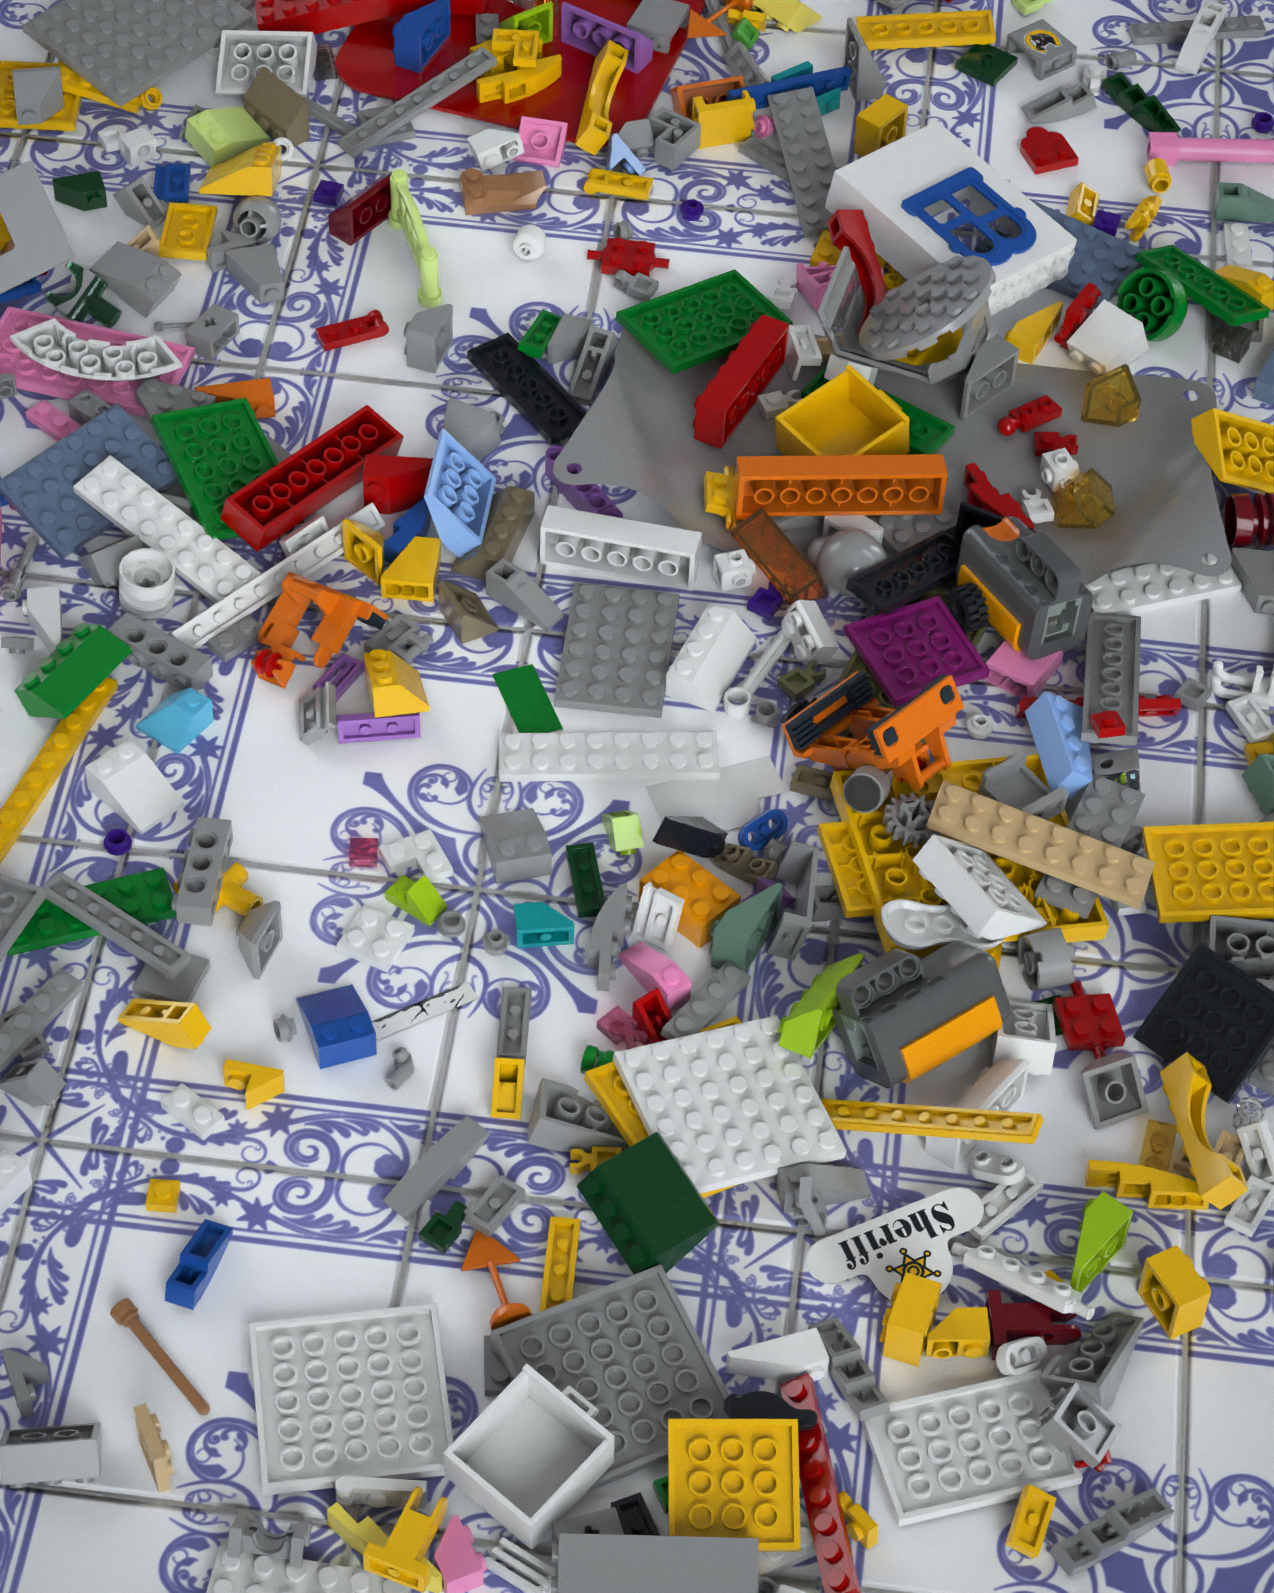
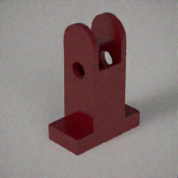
[985,1290,1081,1360]

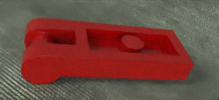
[316,310,389,352]

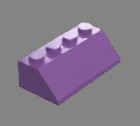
[561,2,653,74]

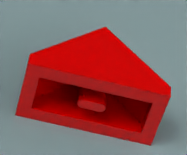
[632,988,672,1044]

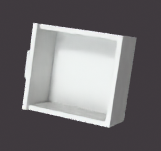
[443,1364,614,1550]

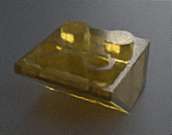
[1053,468,1115,529]

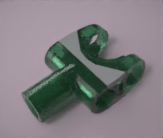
[44,261,122,329]

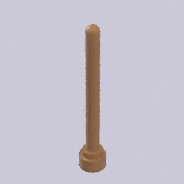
[110,1298,210,1415]

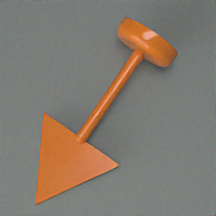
[687,0,753,38]
[461,1230,532,1331]

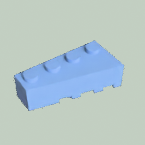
[1025,692,1093,800]

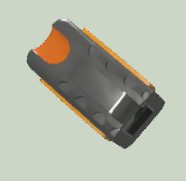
[956,516,1093,660]

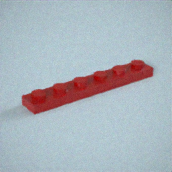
[1015,695,1181,718]

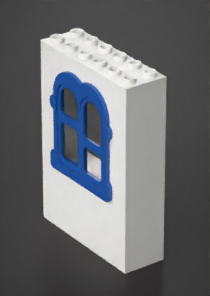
[825,121,1077,329]

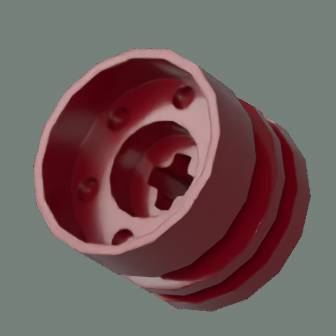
[1224,493,1274,547]

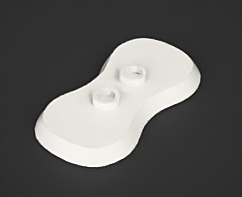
[881,899,1005,951]

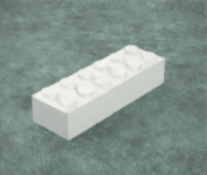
[540,505,702,591]

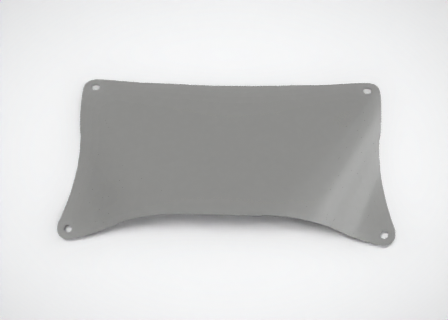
[553,328,1232,591]

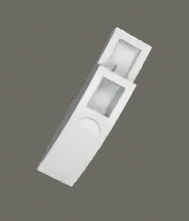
[1175,0,1229,75]

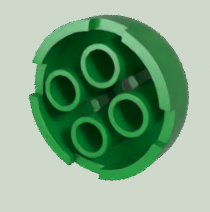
[1117,268,1188,342]

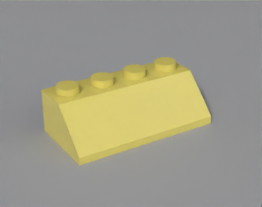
[752,0,822,33]

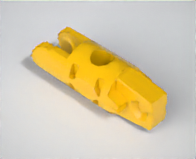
[1124,195,1162,242]

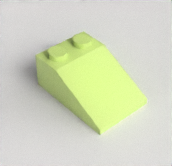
[185,106,270,167]

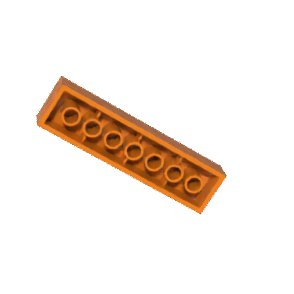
[733,454,948,517]

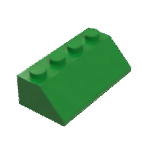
[14,623,132,719]

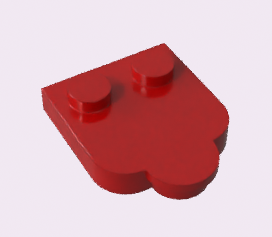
[1020,127,1079,175]

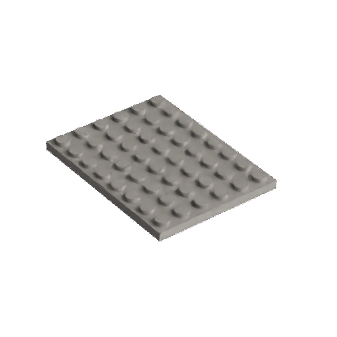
[23,0,253,107]

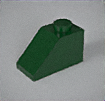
[52,171,107,211]

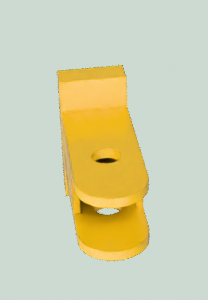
[363,1486,448,1593]

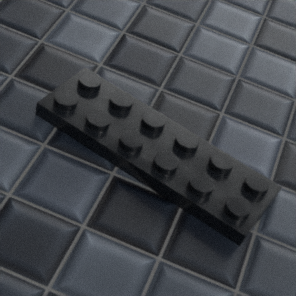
[467,333,587,445]
[846,530,962,615]

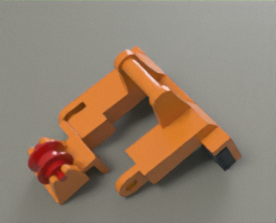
[251,572,388,689]

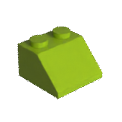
[500,1,553,44]

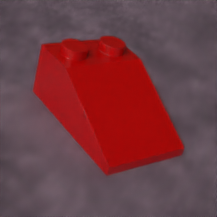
[363,454,433,515]

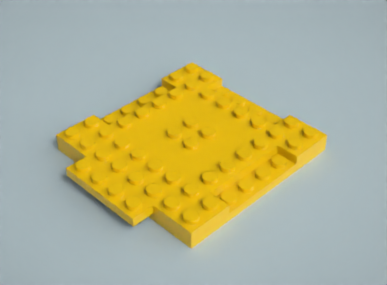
[817,754,1109,958]

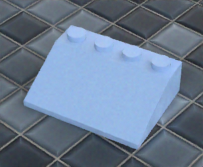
[424,429,497,558]

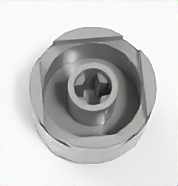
[1017,927,1075,991]

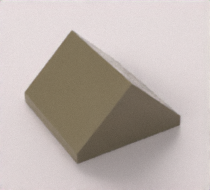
[439,580,499,644]

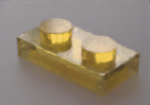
[1138,1119,1177,1172]

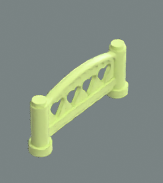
[388,169,442,308]

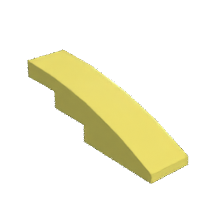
[327,1502,442,1593]

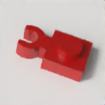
[1033,432,1078,457]

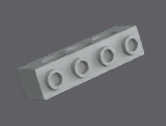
[108,612,213,691]
[172,817,233,926]

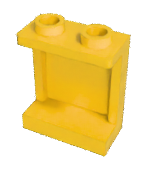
[692,90,756,149]

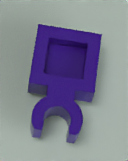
[747,578,788,620]

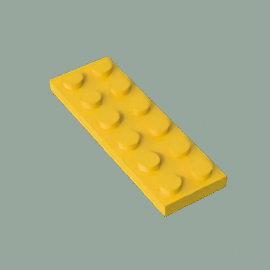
[856,10,996,51]

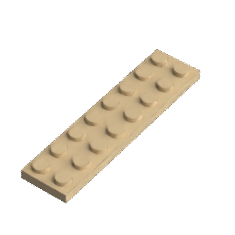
[926,780,1155,910]

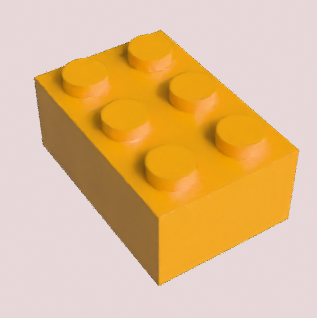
[639,850,741,949]

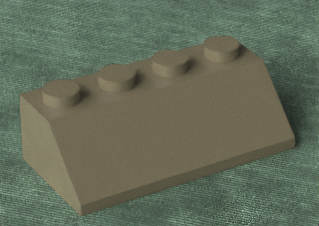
[451,486,535,580]

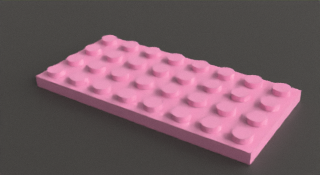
[0,306,195,418]

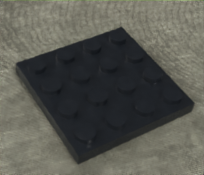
[1133,942,1274,1104]

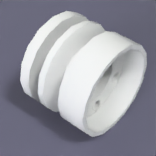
[119,548,175,620]

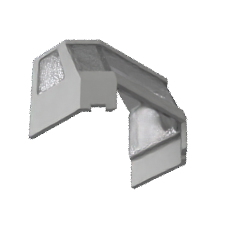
[818,246,992,385]

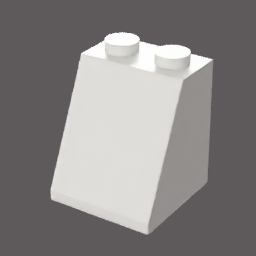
[1067,299,1149,378]

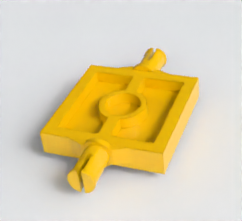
[703,465,756,530]

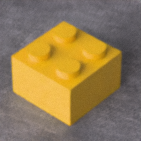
[854,93,908,157]
[1137,1245,1211,1340]
[879,1272,942,1367]

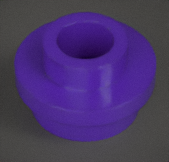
[1251,112,1274,133]
[680,199,704,221]
[103,829,132,856]

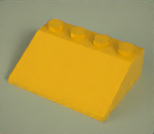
[199,142,282,196]
[1191,408,1274,493]

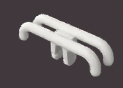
[1211,660,1274,707]

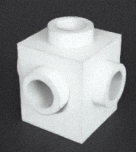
[1039,448,1080,492]
[713,549,755,592]

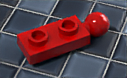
[997,395,1063,437]

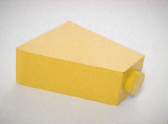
[381,536,442,602]

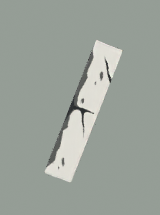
[371,982,478,1040]

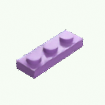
[337,712,421,744]

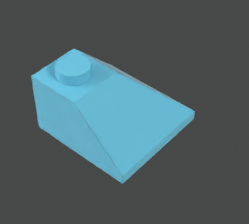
[136,687,214,754]

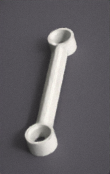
[723,603,794,718]

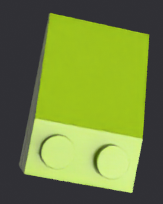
[1070,1191,1133,1293]

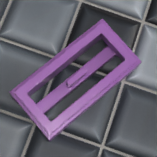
[313,653,364,702]

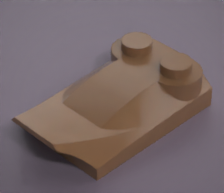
[459,168,547,215]

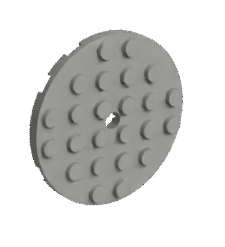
[859,255,996,361]

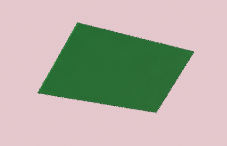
[492,664,563,733]

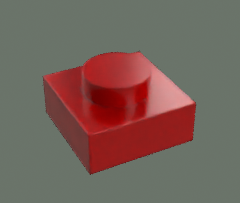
[1089,711,1126,739]

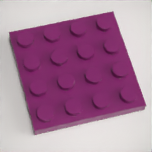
[844,596,990,707]

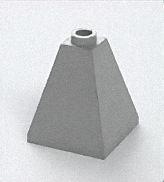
[443,397,501,461]

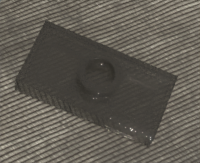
[313,44,338,81]

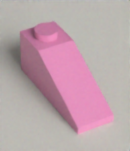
[617,942,692,1013]

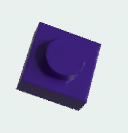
[313,179,344,206]
[1093,210,1122,236]

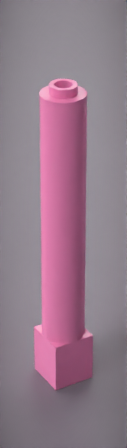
[1146,132,1274,166]

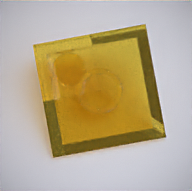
[1081,364,1141,427]

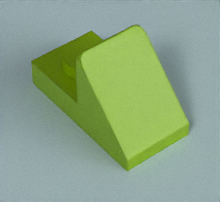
[385,875,447,927]

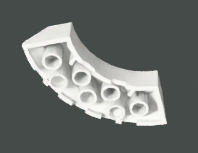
[10,318,182,382]

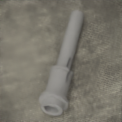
[1,536,39,601]

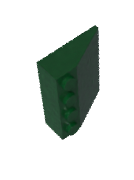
[577,1132,720,1275]

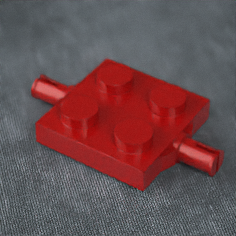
[587,238,670,277]
[1054,282,1101,350]
[1053,980,1126,1059]

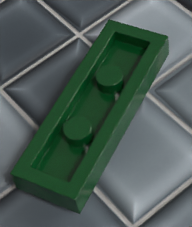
[566,843,605,918]

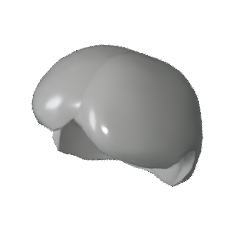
[807,529,887,596]

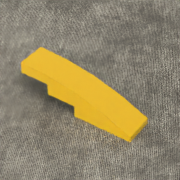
[1085,1160,1209,1210]

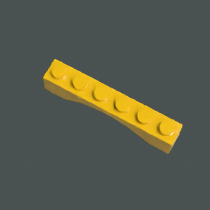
[575,40,629,156]
[1160,1052,1249,1210]

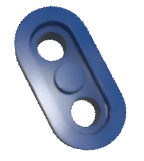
[737,809,788,851]

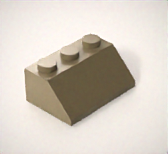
[244,67,310,149]

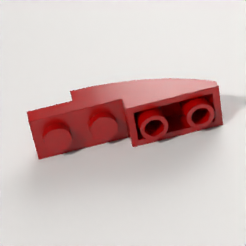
[963,462,1034,529]

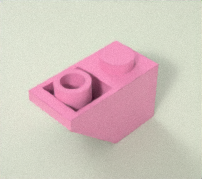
[434,1515,487,1593]

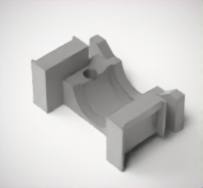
[227,1509,312,1568]

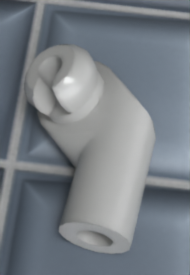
[386,1047,415,1090]

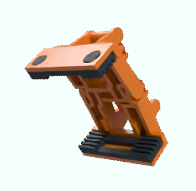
[781,671,964,791]

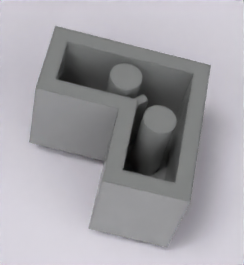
[649,106,701,171]

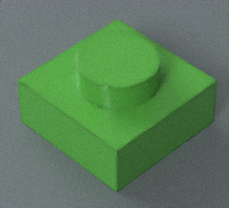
[731,18,760,49]

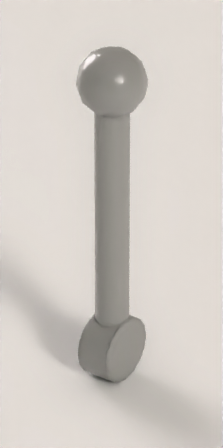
[154,321,194,332]

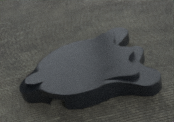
[724,1391,817,1445]

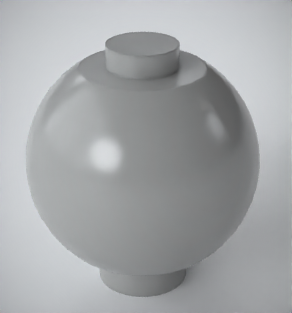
[233,195,281,244]

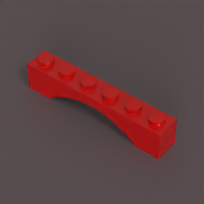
[827,209,887,333]

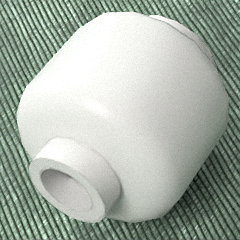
[513,224,546,261]

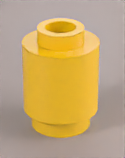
[1144,158,1172,193]

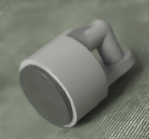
[843,765,893,813]

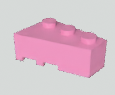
[796,262,883,312]

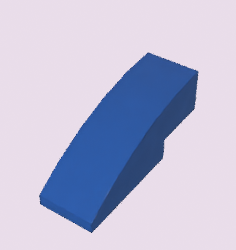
[384,498,432,564]
[164,1219,233,1310]

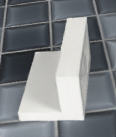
[785,325,823,381]

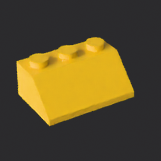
[363,649,430,718]

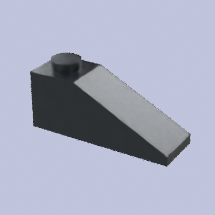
[652,816,728,858]

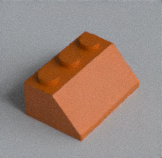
[670,75,745,120]

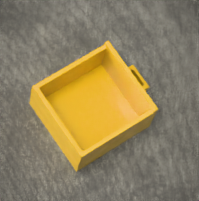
[775,365,909,456]

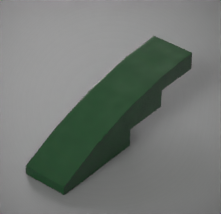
[1101,72,1181,133]

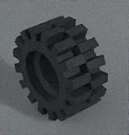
[946,582,989,634]

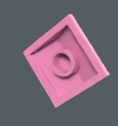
[513,116,568,168]

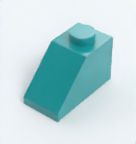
[514,902,574,949]

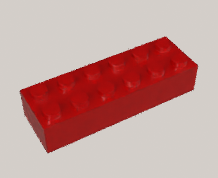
[692,314,790,449]

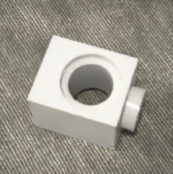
[118,126,158,167]

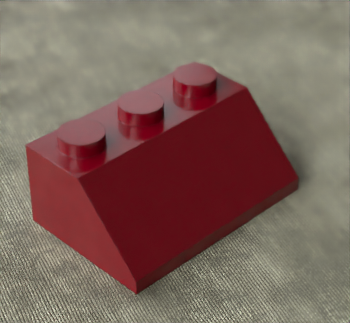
[328,172,392,246]

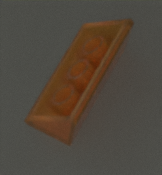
[730,507,829,604]

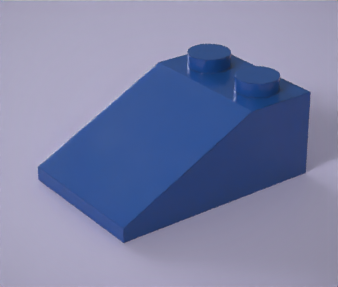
[392,0,451,73]
[296,984,377,1069]

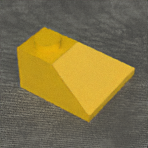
[342,519,385,586]

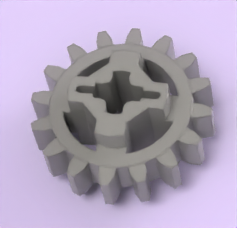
[882,792,941,848]

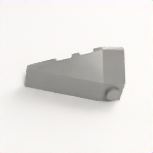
[528,1078,629,1153]
[1040,1313,1144,1411]

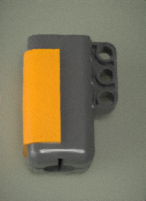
[833,942,1010,1089]

